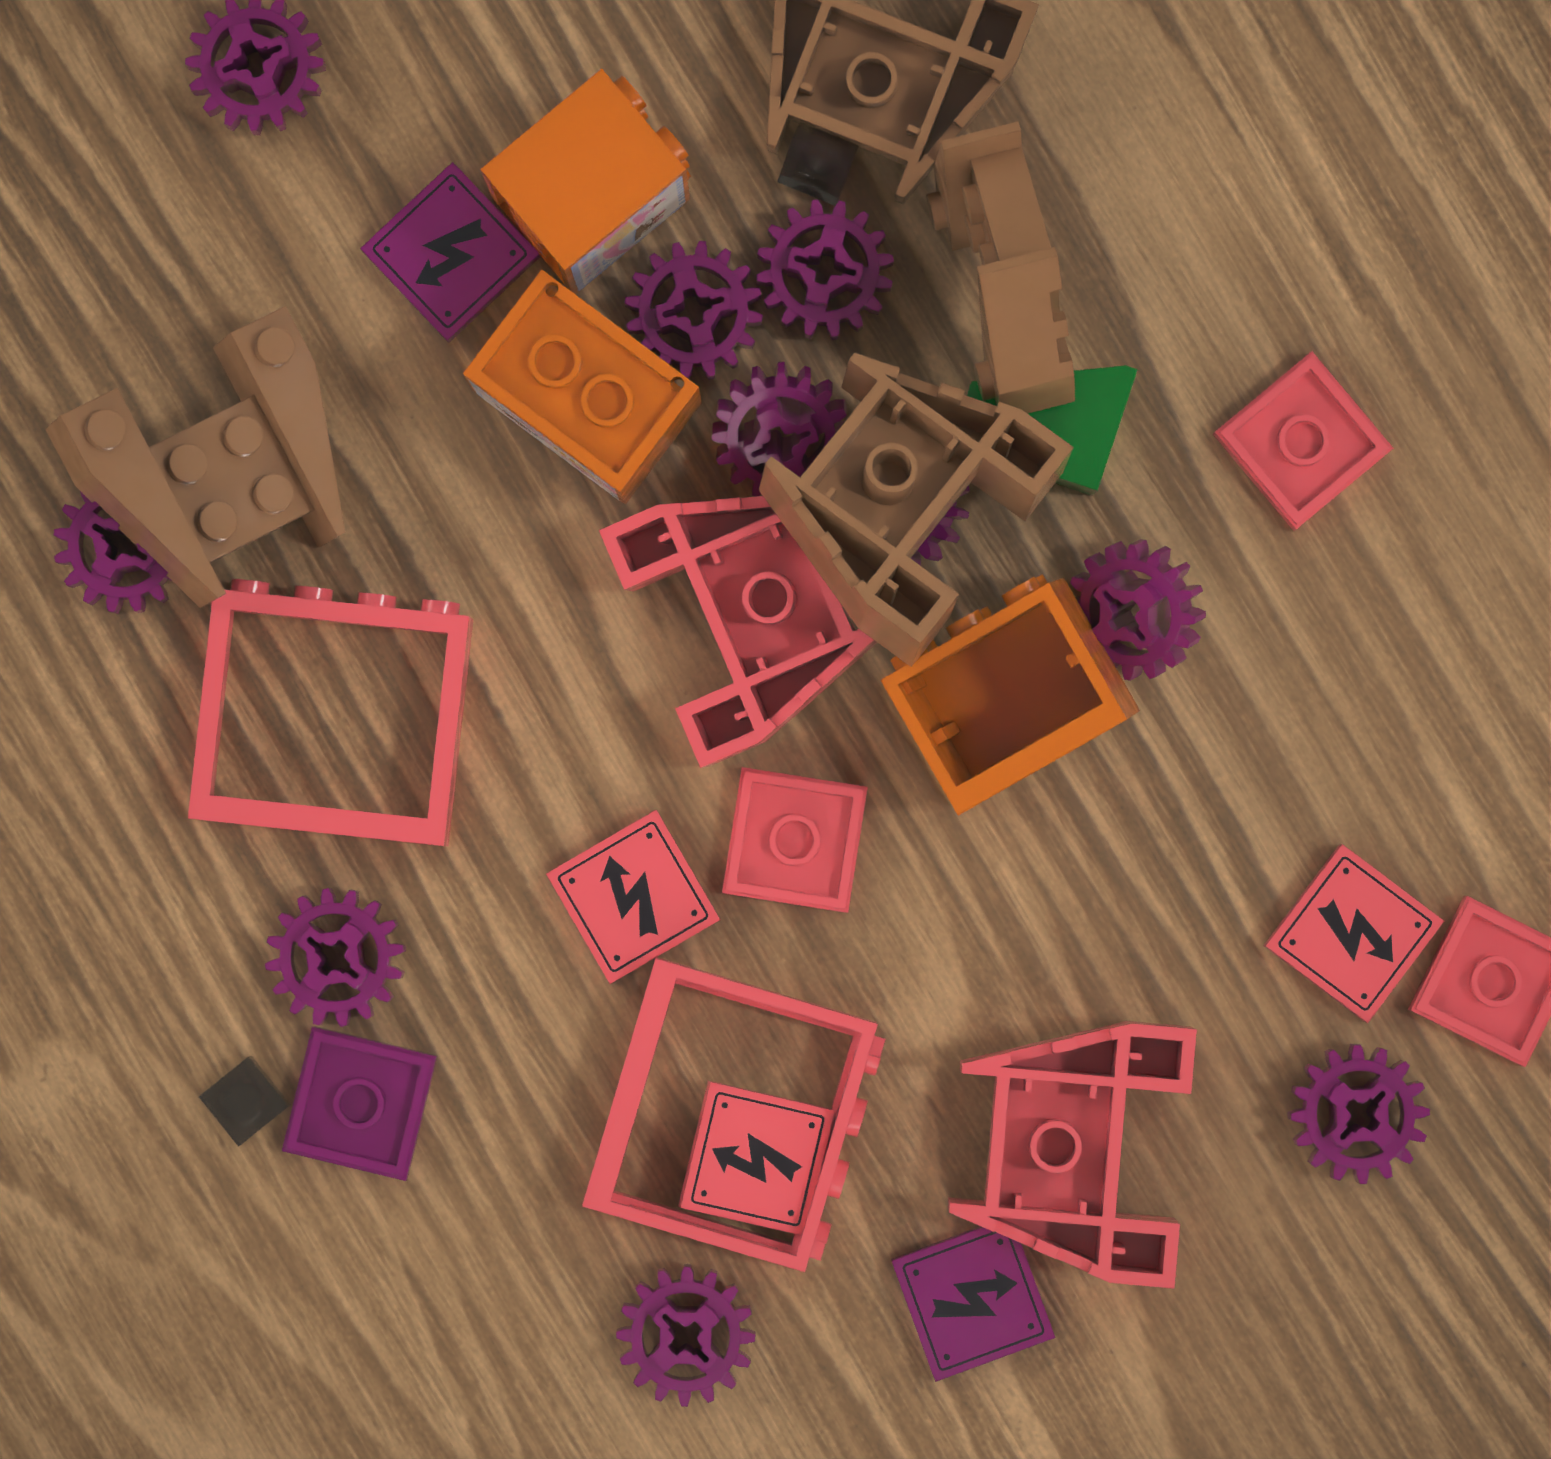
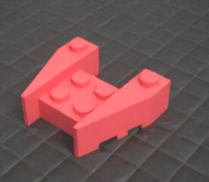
[599,496,877,768]
[948,1021,1197,1289]

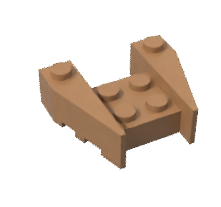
[767,0,1039,204]
[926,121,1075,414]
[45,306,346,608]
[759,353,1074,667]

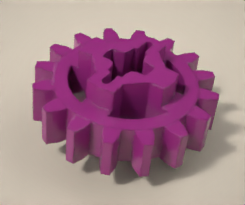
[185,0,326,135]
[756,199,894,340]
[625,241,763,380]
[712,362,847,497]
[53,491,172,614]
[1070,539,1206,681]
[265,888,406,1027]
[1287,1044,1430,1184]
[616,1264,756,1407]

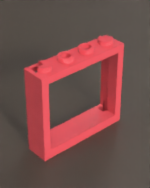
[188,579,473,846]
[582,957,886,1272]

